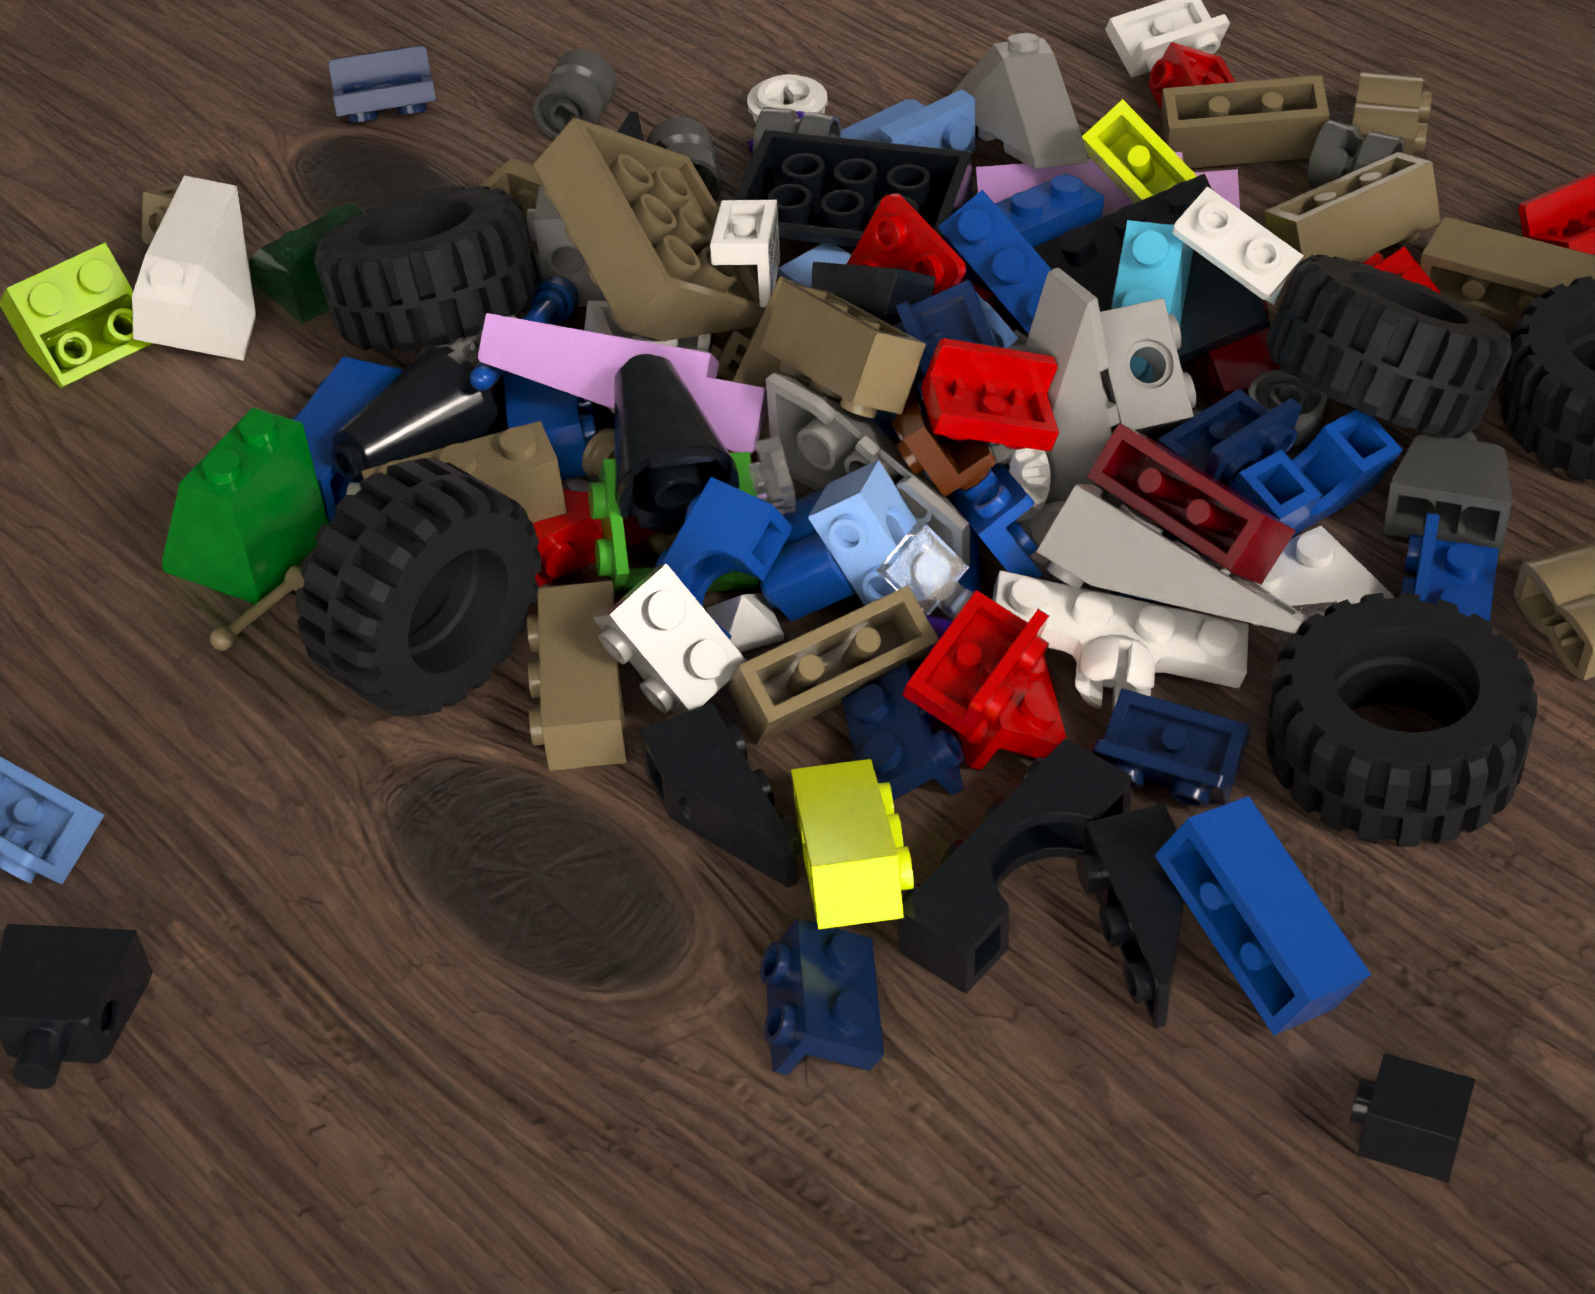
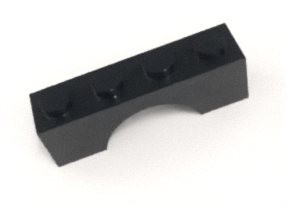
[898,739,1132,994]

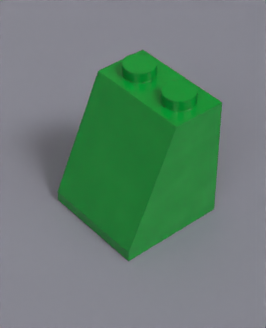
[161,407,329,604]

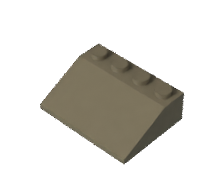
[533,117,766,341]

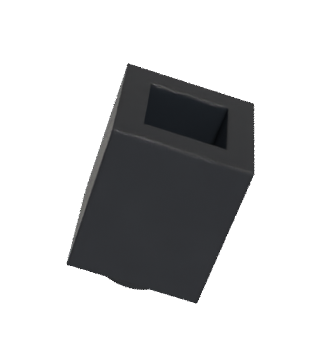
[1350,1053,1475,1183]

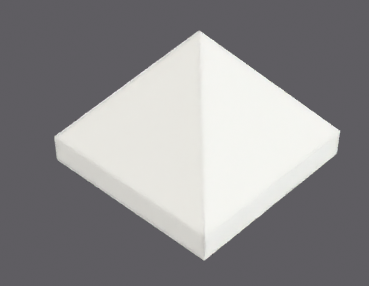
[706,593,784,652]

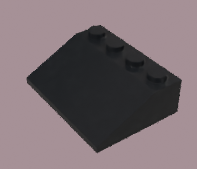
[733,130,972,247]
[1016,173,1271,364]

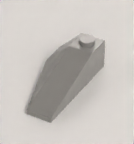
[950,33,1088,169]
[1004,267,1120,505]
[766,373,970,573]
[1036,484,1309,633]

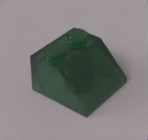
[248,202,364,324]

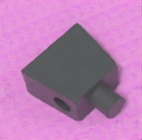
[1382,432,1513,553]

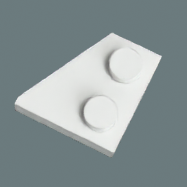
[1220,526,1395,626]

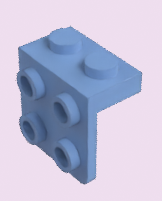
[841,89,975,152]

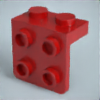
[847,193,966,296]

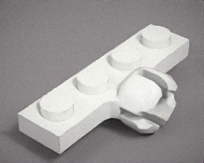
[992,571,1249,713]

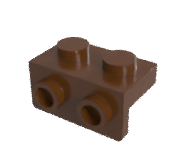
[891,384,996,497]

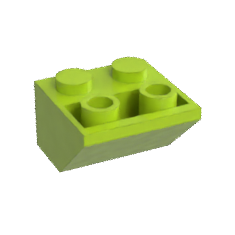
[0,242,155,389]

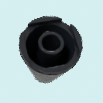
[331,346,499,483]
[614,354,740,530]

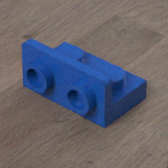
[952,462,1043,579]
[1401,513,1499,622]

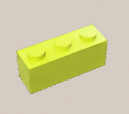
[1082,99,1197,204]
[791,759,914,929]

